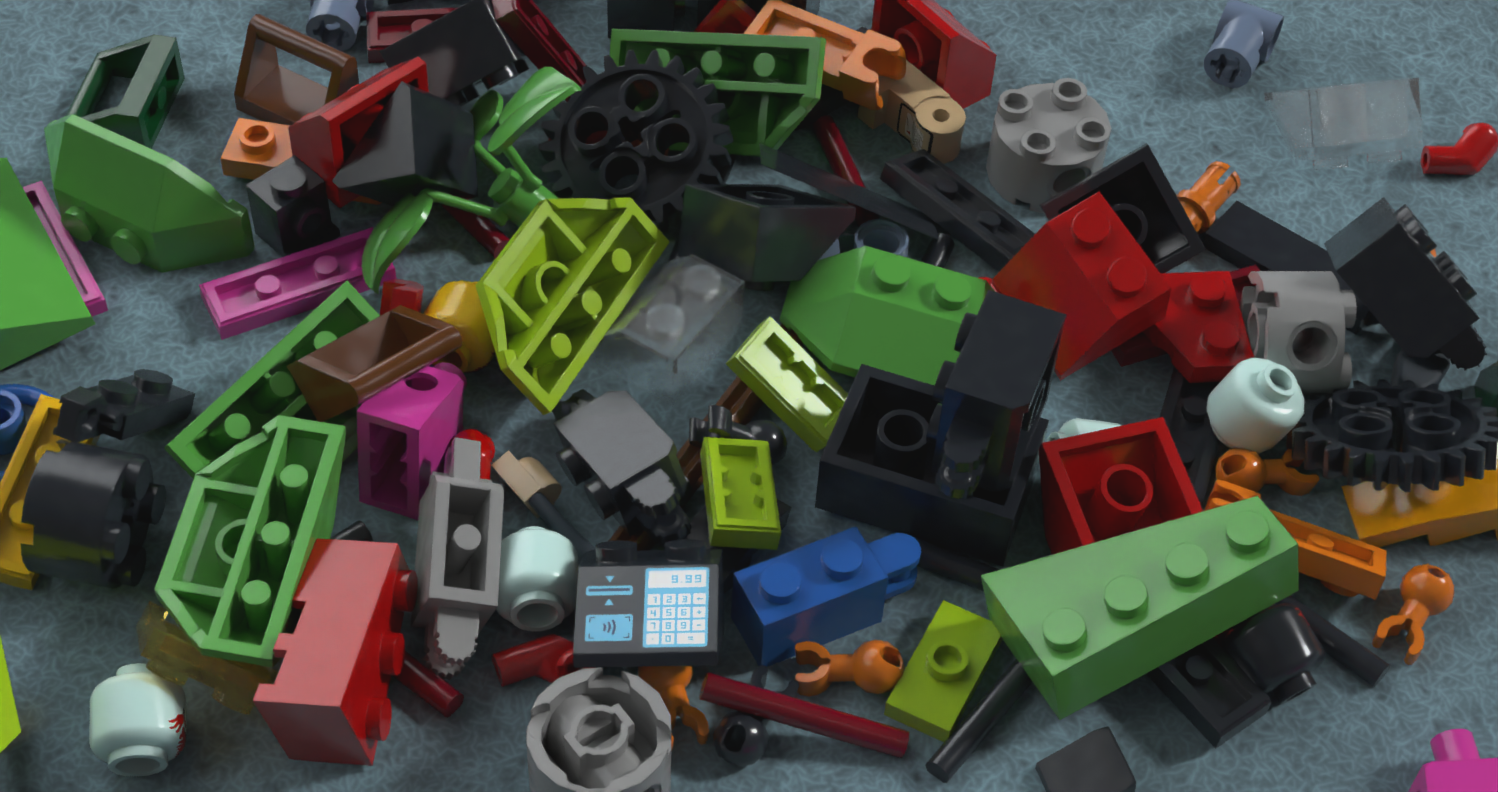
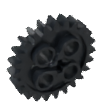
[539,50,733,233]
[1286,379,1498,492]

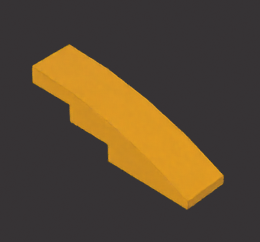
[1341,464,1498,548]

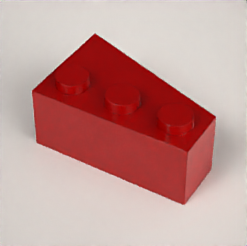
[253,538,418,766]

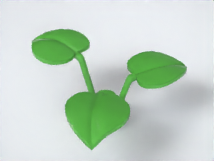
[361,67,581,294]

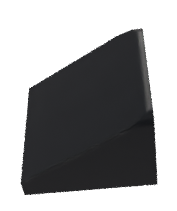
[1035,726,1136,792]

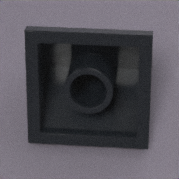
[332,81,478,206]
[1039,143,1206,273]

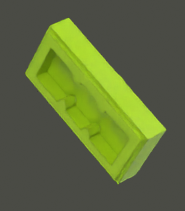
[725,316,848,452]
[700,437,781,550]
[884,600,1003,742]

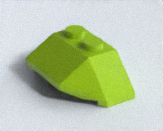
[475,198,670,415]

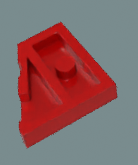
[1142,271,1254,383]

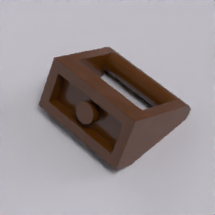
[234,14,359,125]
[287,305,463,422]

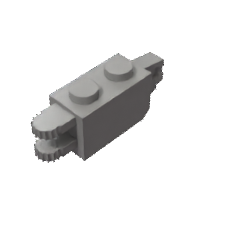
[411,437,504,680]

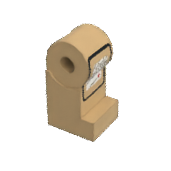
[858,60,966,164]

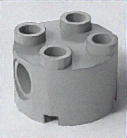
[986,78,1111,213]
[1240,271,1357,395]
[526,668,671,792]

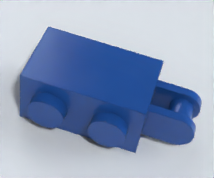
[731,526,921,667]

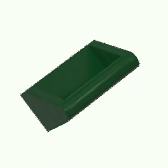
[65,34,185,149]

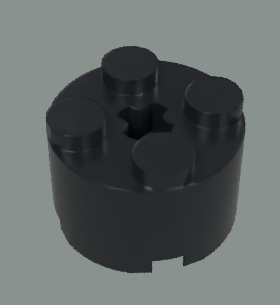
[21,439,166,589]

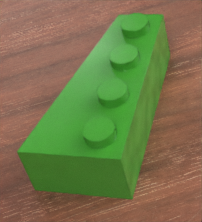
[981,496,1299,720]

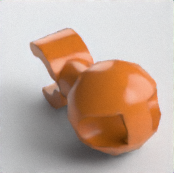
[1215,448,1320,496]
[1372,563,1455,665]
[795,640,905,696]
[638,666,709,751]

